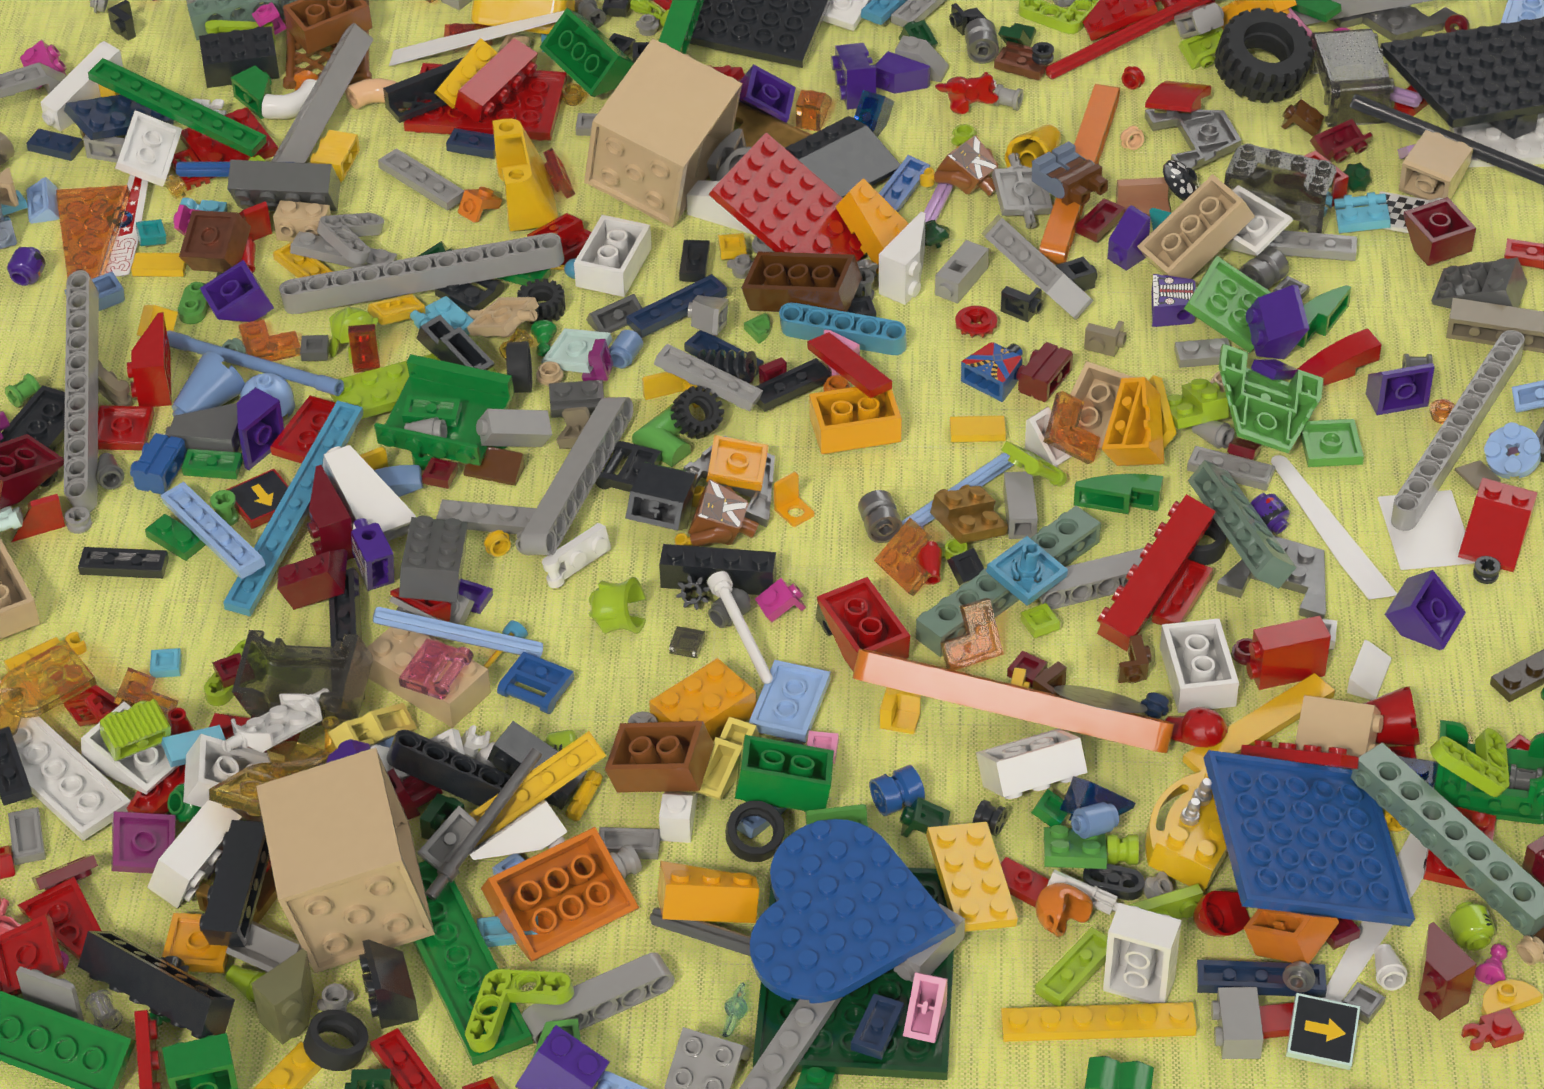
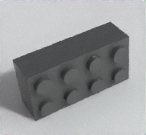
[227,160,341,211]
[399,516,468,603]

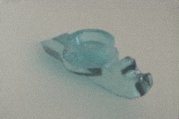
[722,982,748,1037]

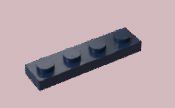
[626,274,727,338]
[1196,959,1327,998]

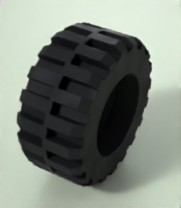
[1214,8,1314,103]

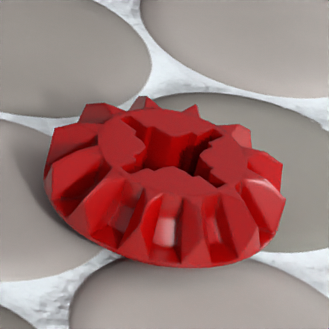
[955,306,997,338]

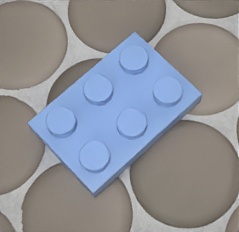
[749,660,831,743]

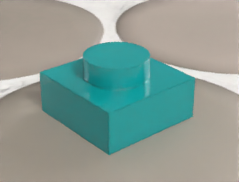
[136,219,166,246]

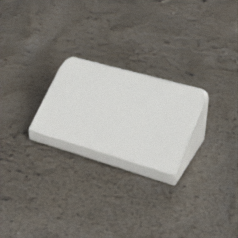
[1347,640,1392,700]

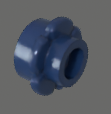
[1141,692,1169,719]

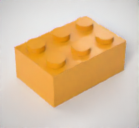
[809,387,902,454]
[649,658,756,742]

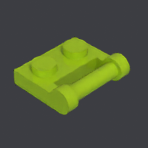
[1001,441,1067,487]

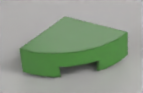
[744,312,770,344]

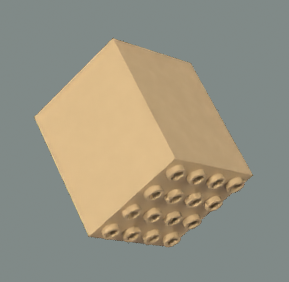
[584,38,742,228]
[256,747,435,973]

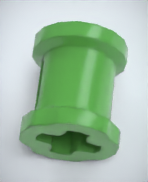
[5,373,40,407]
[210,490,239,526]

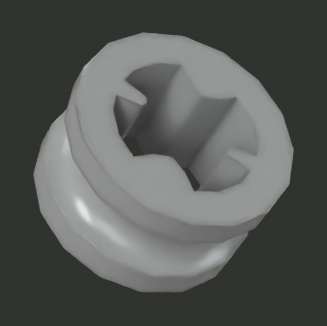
[65,506,92,534]

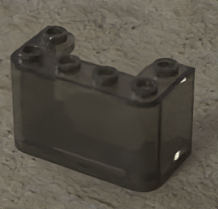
[1309,28,1394,127]
[1224,144,1336,234]
[232,630,373,726]

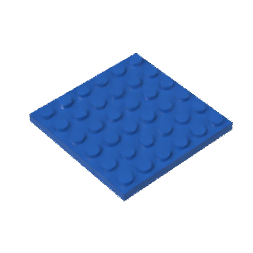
[1203,750,1415,927]

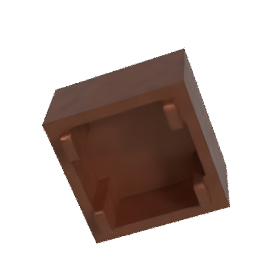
[179,210,251,272]

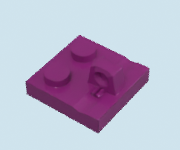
[111,811,175,874]

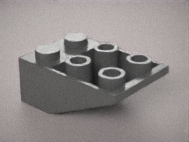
[1431,257,1527,309]

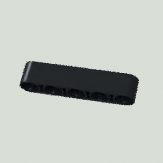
[386,730,511,806]

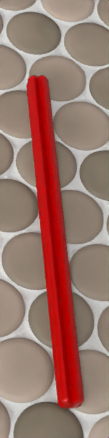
[1045,0,1212,79]

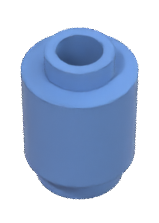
[609,330,643,369]
[1071,802,1119,839]

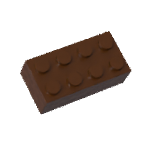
[741,251,862,312]

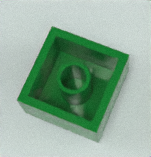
[162,1033,238,1089]

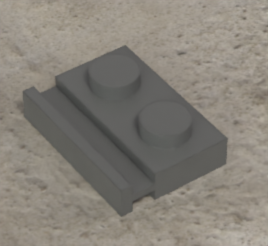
[549,380,604,418]

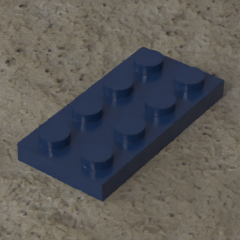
[64,94,175,140]

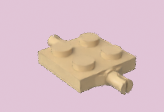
[467,297,539,338]

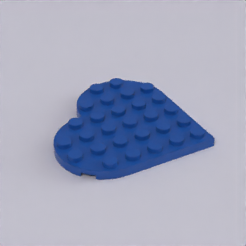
[750,819,956,1003]

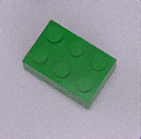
[735,735,834,812]

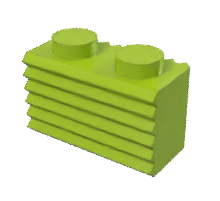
[100,699,171,761]

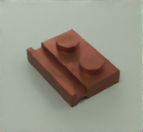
[994,41,1048,80]

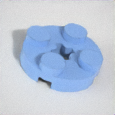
[1484,422,1541,479]

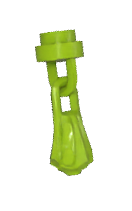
[630,0,669,27]

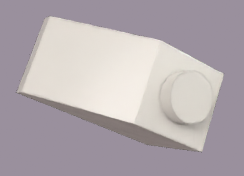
[659,791,697,843]

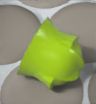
[329,306,379,364]
[589,577,646,634]

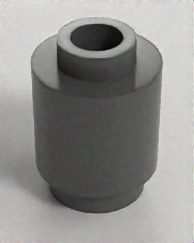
[708,588,751,628]

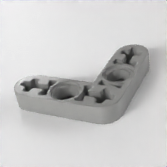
[317,213,384,264]

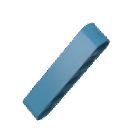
[779,303,907,355]

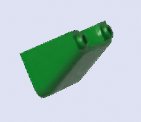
[1434,720,1544,825]

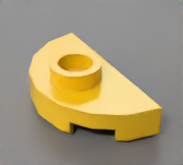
[1481,979,1543,1015]

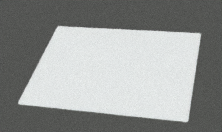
[1378,490,1475,570]

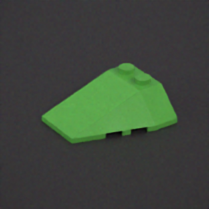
[1218,344,1323,453]

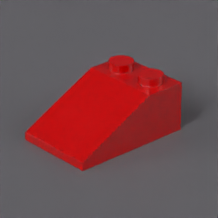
[127,312,172,407]
[1458,477,1538,572]
[817,577,910,672]

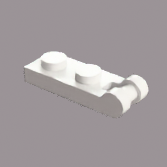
[542,523,611,588]

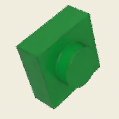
[1031,789,1072,827]

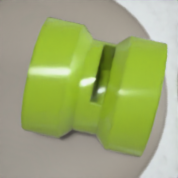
[1106,834,1139,865]

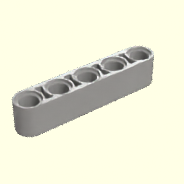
[1034,548,1144,610]
[522,953,675,1044]

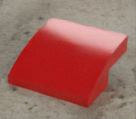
[1145,81,1211,112]
[527,213,592,265]

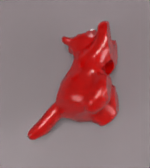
[935,72,999,114]

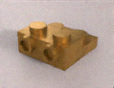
[930,485,1009,544]

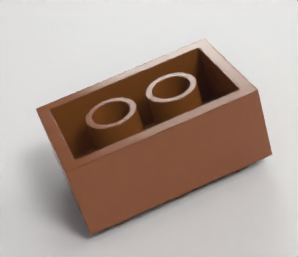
[283,0,372,54]
[605,721,714,793]

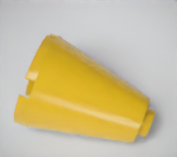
[1004,125,1061,168]

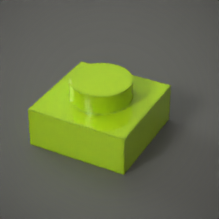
[1020,603,1060,639]

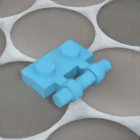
[1334,192,1391,233]
[410,296,474,335]

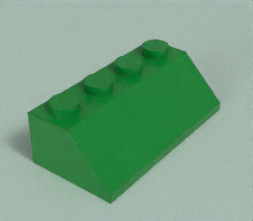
[540,8,634,97]

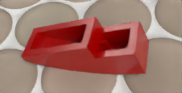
[1297,328,1382,386]

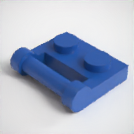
[497,652,574,714]

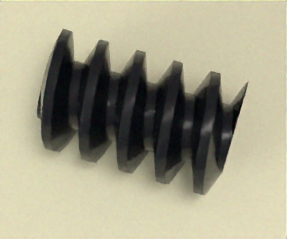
[697,349,757,384]

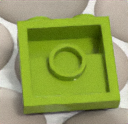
[1167,378,1229,429]

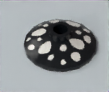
[1163,160,1200,201]

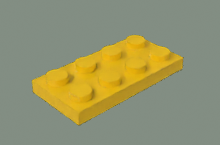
[926,822,1018,932]

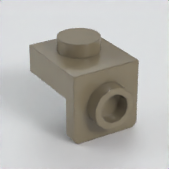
[1084,321,1127,357]
[556,407,590,449]

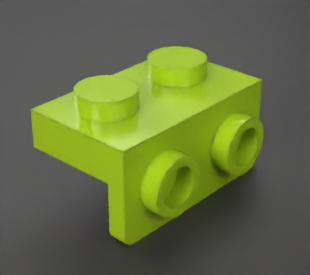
[1178,26,1223,70]

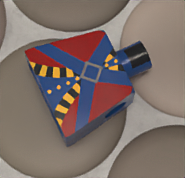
[961,342,1023,402]

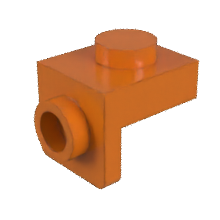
[458,187,502,223]

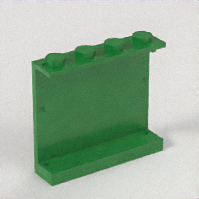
[374,354,514,466]

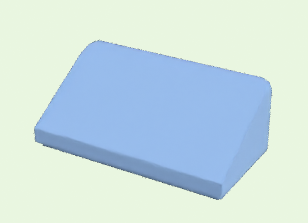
[26,177,61,224]
[1512,380,1544,413]

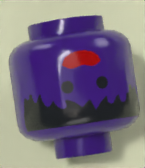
[7,247,46,286]
[1251,493,1290,535]

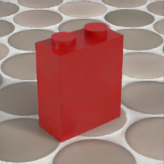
[1246,616,1331,690]

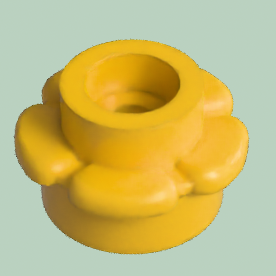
[484,530,511,557]

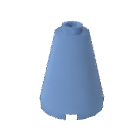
[172,351,245,417]

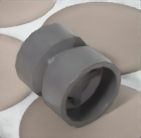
[965,18,999,64]
[1239,247,1289,289]
[858,490,903,543]

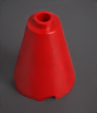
[1363,686,1420,746]

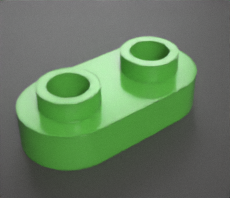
[178,282,209,324]

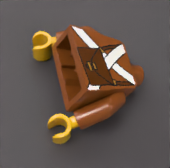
[920,135,998,197]
[674,479,759,546]

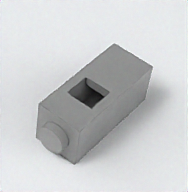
[935,240,989,304]
[476,409,552,447]
[1003,472,1038,539]
[894,903,965,982]

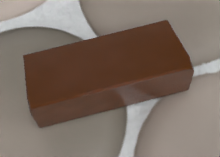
[463,446,525,486]

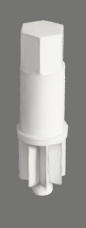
[1047,869,1119,915]

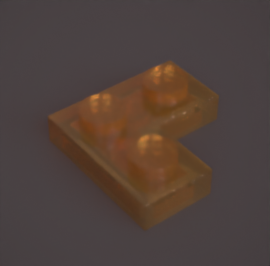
[238,319,301,361]
[1043,391,1100,464]
[874,518,932,596]
[940,598,1004,670]
[114,667,178,721]

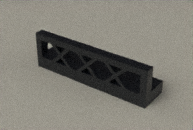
[383,58,463,123]

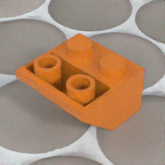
[1244,908,1339,964]

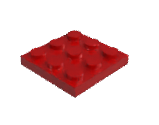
[180,107,278,179]

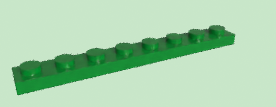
[88,58,267,157]

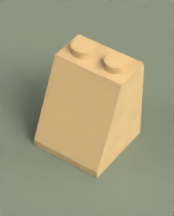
[1399,130,1473,200]

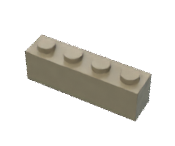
[1446,298,1544,353]

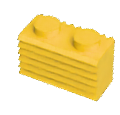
[310,130,360,182]

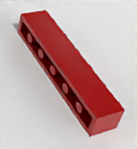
[1097,494,1216,652]

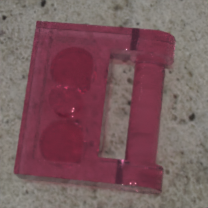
[399,639,474,700]

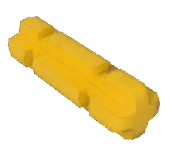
[565,770,603,821]

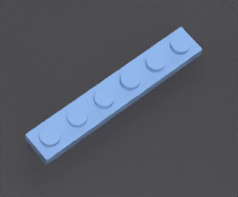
[160,482,266,579]

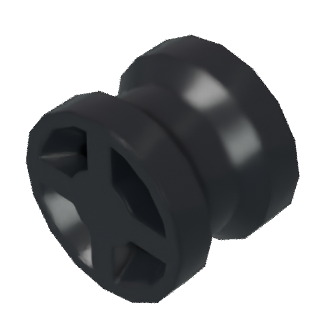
[972,800,1008,836]

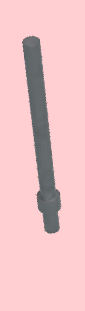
[425,748,542,900]

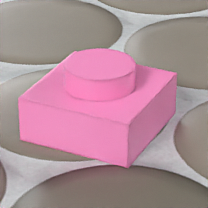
[807,731,839,764]

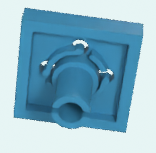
[986,536,1068,606]

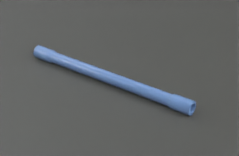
[167,330,344,396]

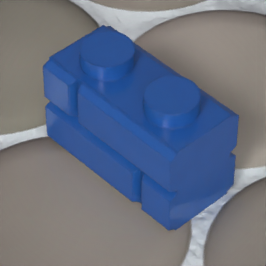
[130,433,187,495]

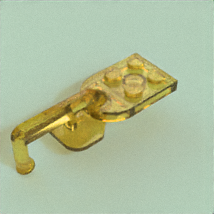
[0,640,97,736]
[209,716,339,816]

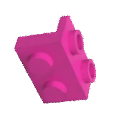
[20,39,67,90]

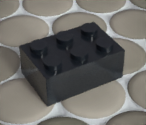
[199,26,280,88]

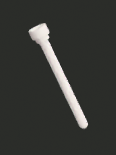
[707,571,773,684]

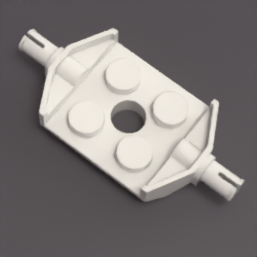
[221,688,331,753]

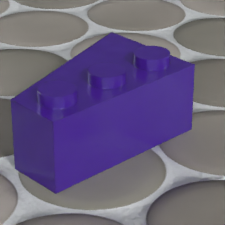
[831,43,876,110]

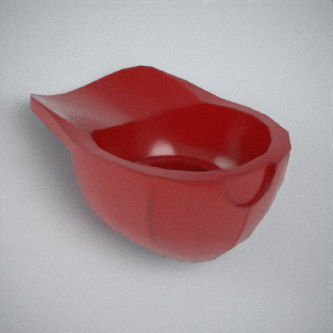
[1165,707,1228,748]
[1193,891,1250,937]

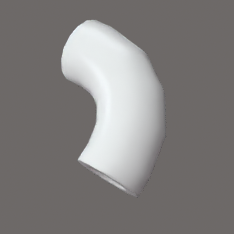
[262,79,317,119]

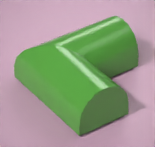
[632,404,691,467]

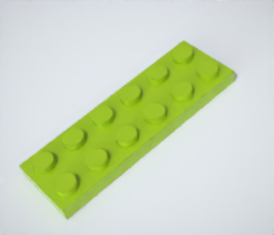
[330,341,496,419]

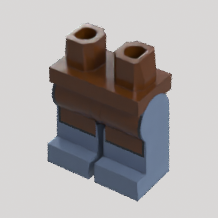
[1032,141,1108,206]

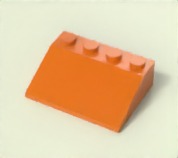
[481,827,639,962]

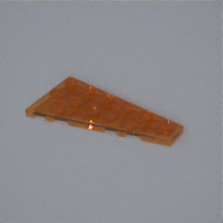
[56,185,130,279]

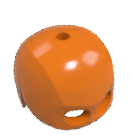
[1036,883,1093,937]

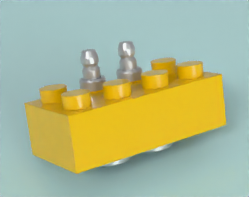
[1145,764,1228,893]

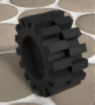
[517,279,565,324]
[670,386,724,439]

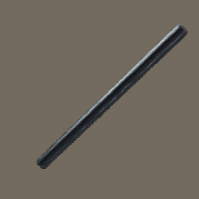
[1350,94,1544,185]

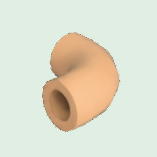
[345,78,407,111]

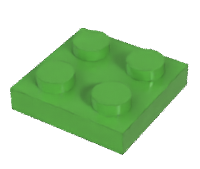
[1300,419,1364,467]
[1043,825,1107,869]

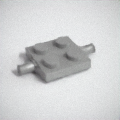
[992,153,1053,229]

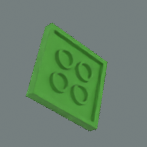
[1184,256,1272,353]

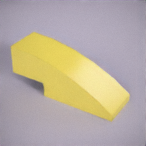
[328,703,417,749]
[694,717,760,800]

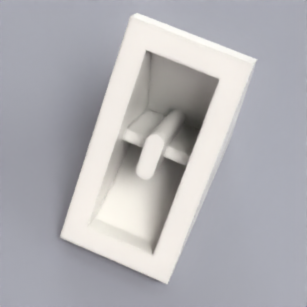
[1025,407,1074,466]

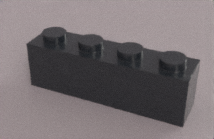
[659,544,777,595]
[199,820,270,947]

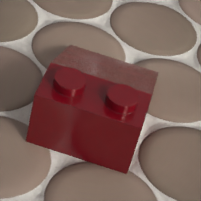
[0,434,64,509]
[307,465,354,560]

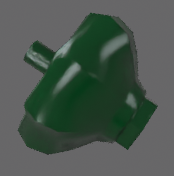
[1343,162,1372,193]
[925,220,950,248]

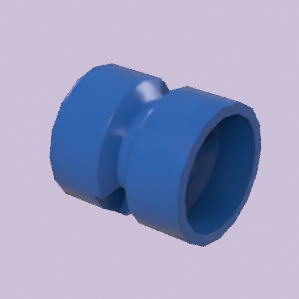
[869,765,925,816]

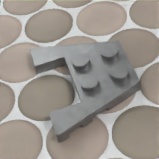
[1361,5,1458,41]
[1145,109,1242,170]
[683,436,775,527]
[1216,536,1326,619]

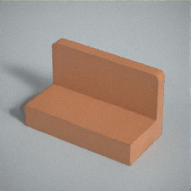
[1116,177,1170,216]

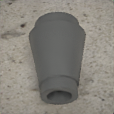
[96,453,124,490]

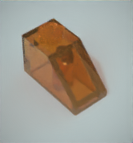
[796,90,832,131]

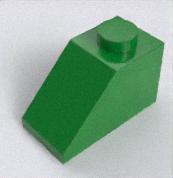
[231,66,272,119]

